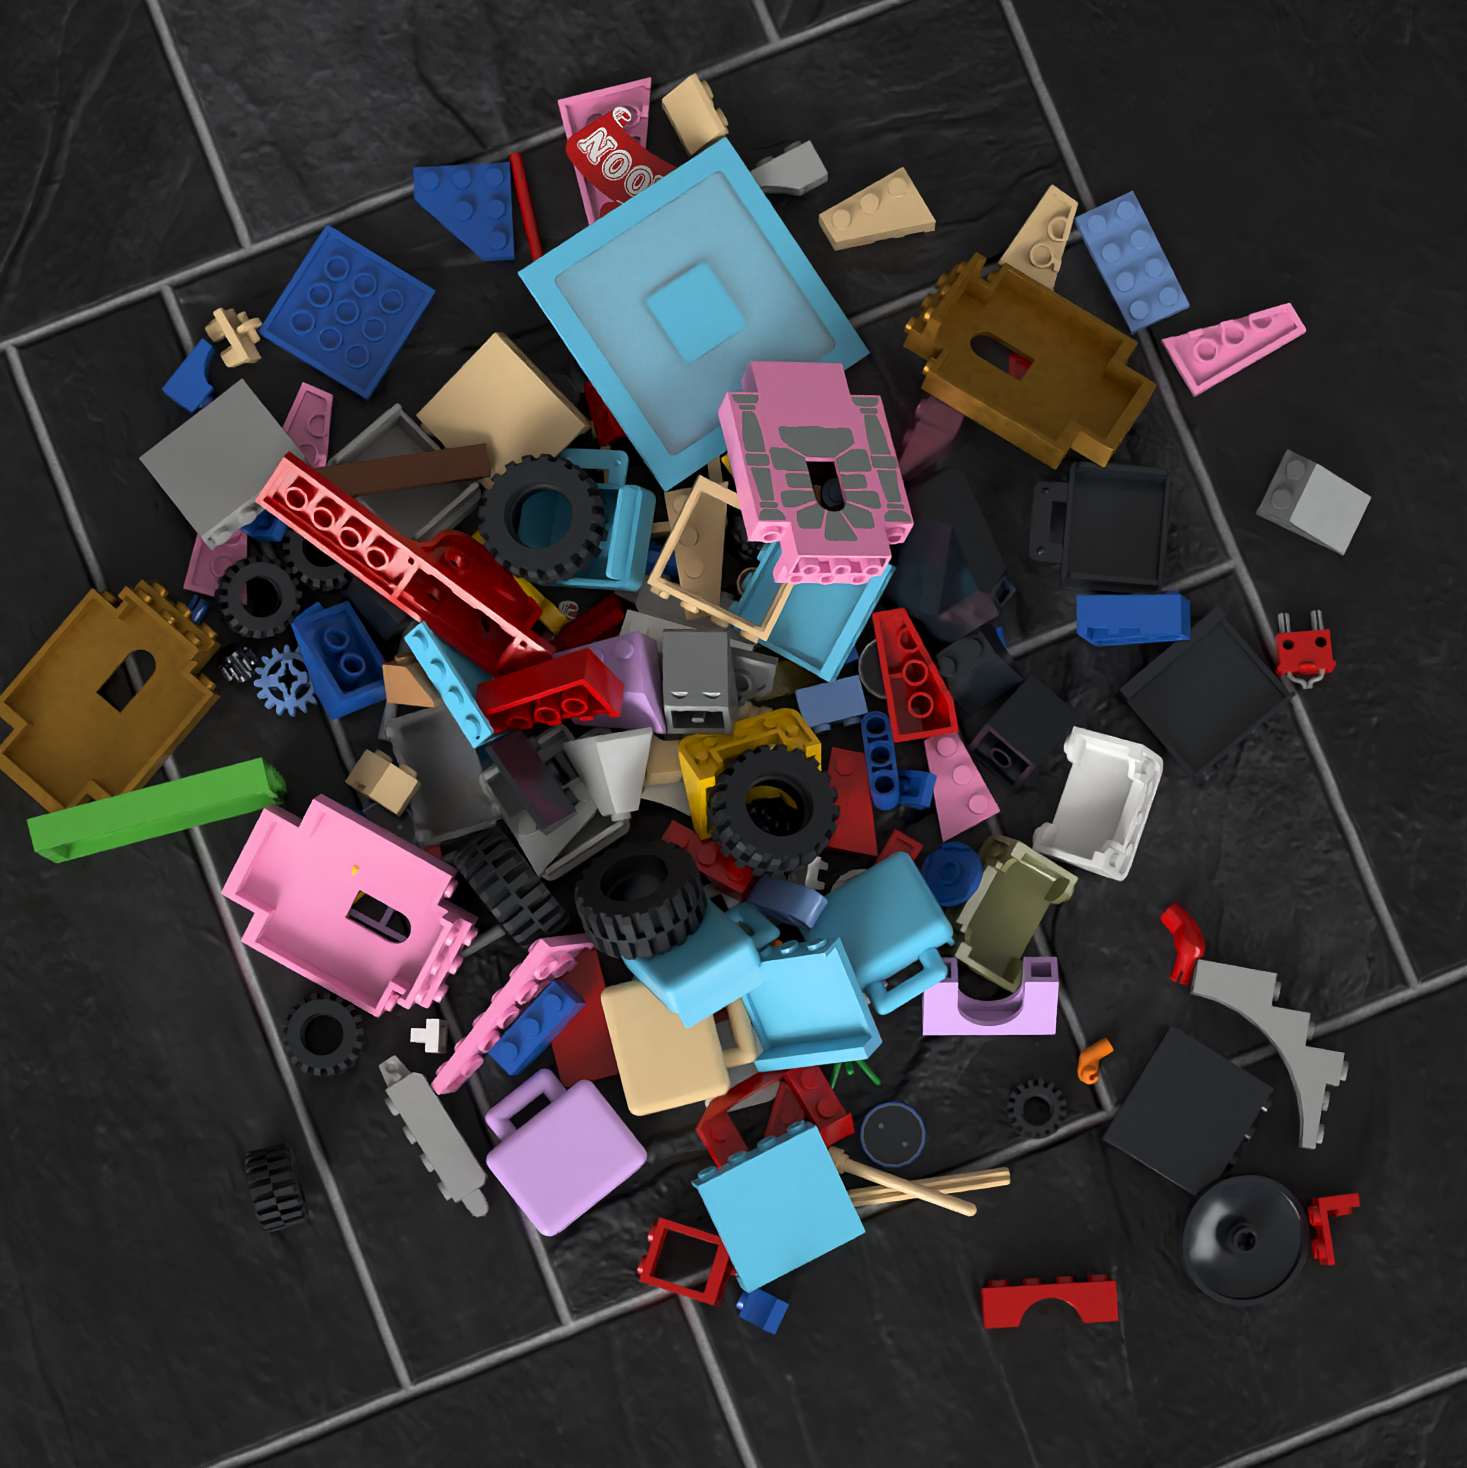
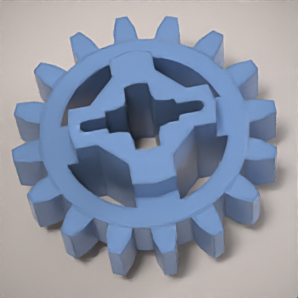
[253,645,318,717]

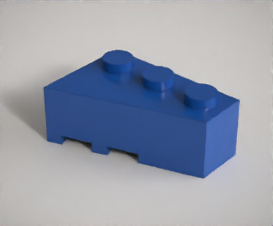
[1076,590,1191,647]

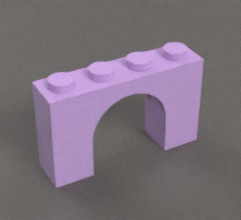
[922,957,1059,1035]

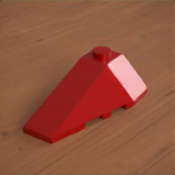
[872,608,959,743]

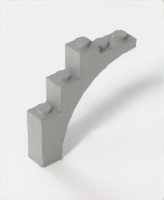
[1190,959,1348,1150]

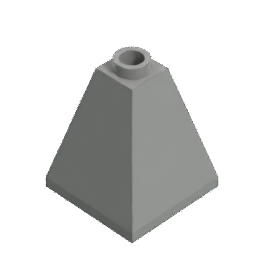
[562,727,653,821]

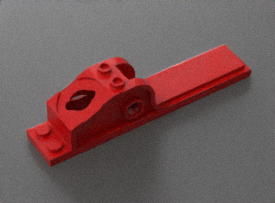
[255,451,557,678]

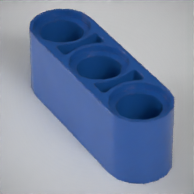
[861,711,900,810]

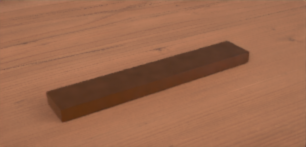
[313,443,491,498]

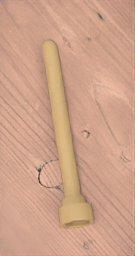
[828,1146,977,1216]

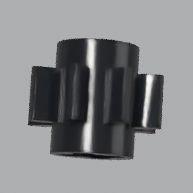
[216,642,259,683]

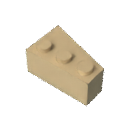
[819,167,936,251]

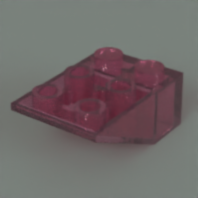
[897,395,966,482]

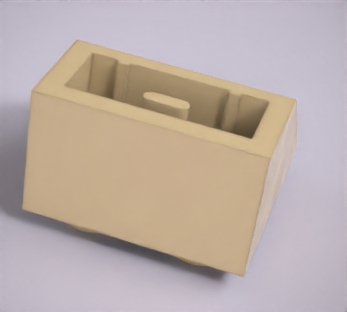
[662,73,729,160]

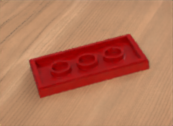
[551,947,619,1088]

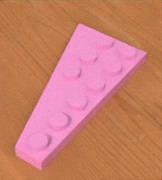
[558,77,652,225]
[430,933,594,1095]

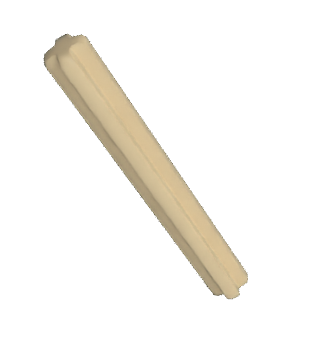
[847,1167,1011,1207]

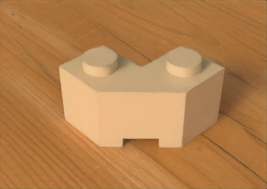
[345,749,421,817]

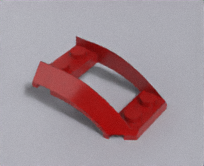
[695,1065,855,1168]

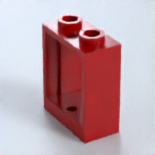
[637,1217,733,1307]

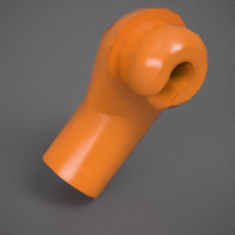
[1077,1037,1114,1084]

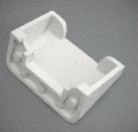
[1032,726,1163,881]

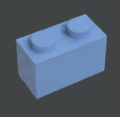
[795,675,868,735]

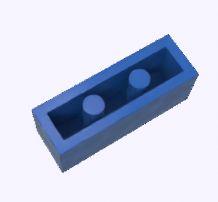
[487,980,587,1076]

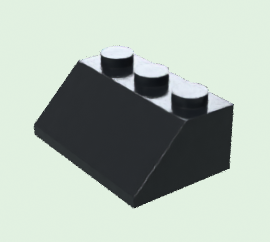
[484,729,579,836]

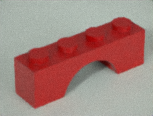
[981,1274,1118,1329]

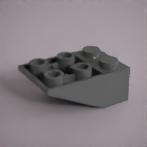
[662,629,740,734]

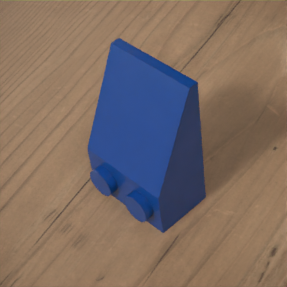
[291,601,387,721]

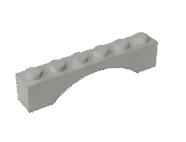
[750,140,828,196]

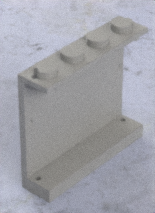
[139,379,313,551]

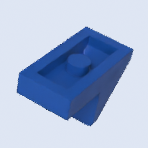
[877,768,937,810]

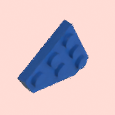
[413,162,515,261]

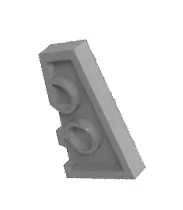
[506,777,599,878]

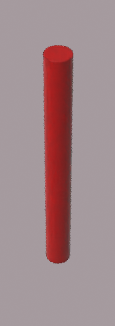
[508,152,544,262]

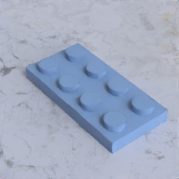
[1074,191,1190,335]

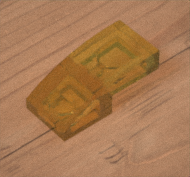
[754,660,818,703]

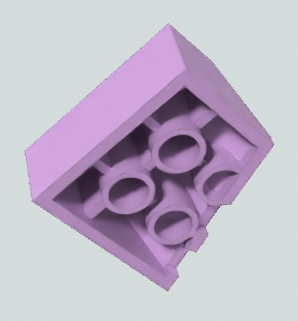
[552,631,666,734]

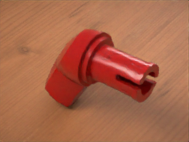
[1159,902,1205,985]

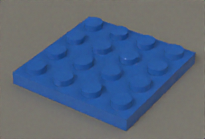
[258,224,437,401]

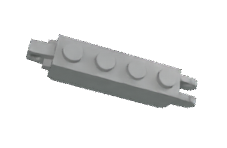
[614,574,761,650]
[379,1055,490,1217]

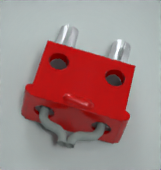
[1275,610,1336,689]

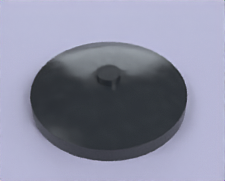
[1179,1173,1310,1307]

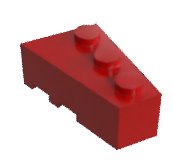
[824,747,878,860]

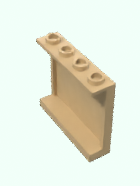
[416,332,593,490]

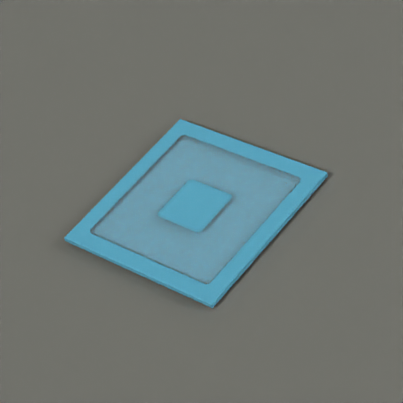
[518,137,870,492]

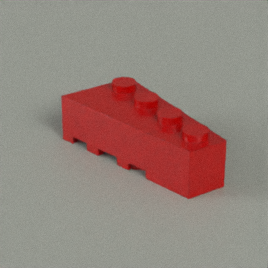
[475,647,624,734]

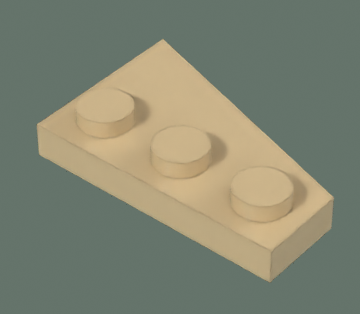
[996,185,1078,291]

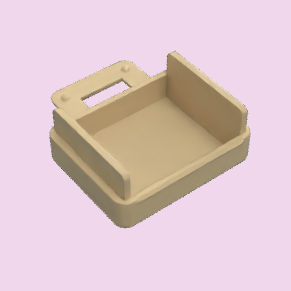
[601,979,758,1116]

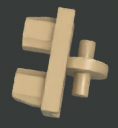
[205,308,262,368]

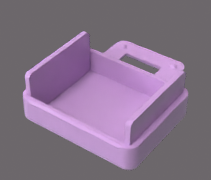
[485,1068,647,1236]

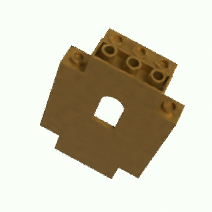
[903,252,1157,470]
[0,579,222,813]

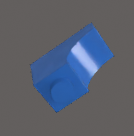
[162,338,216,416]
[736,1288,789,1335]

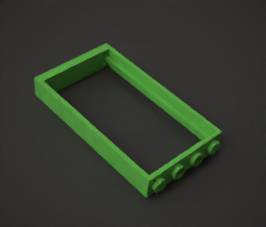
[27,757,288,863]

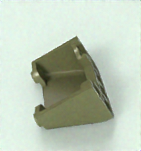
[936,834,1078,993]

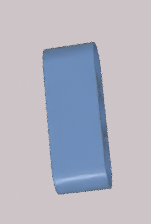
[744,874,828,931]

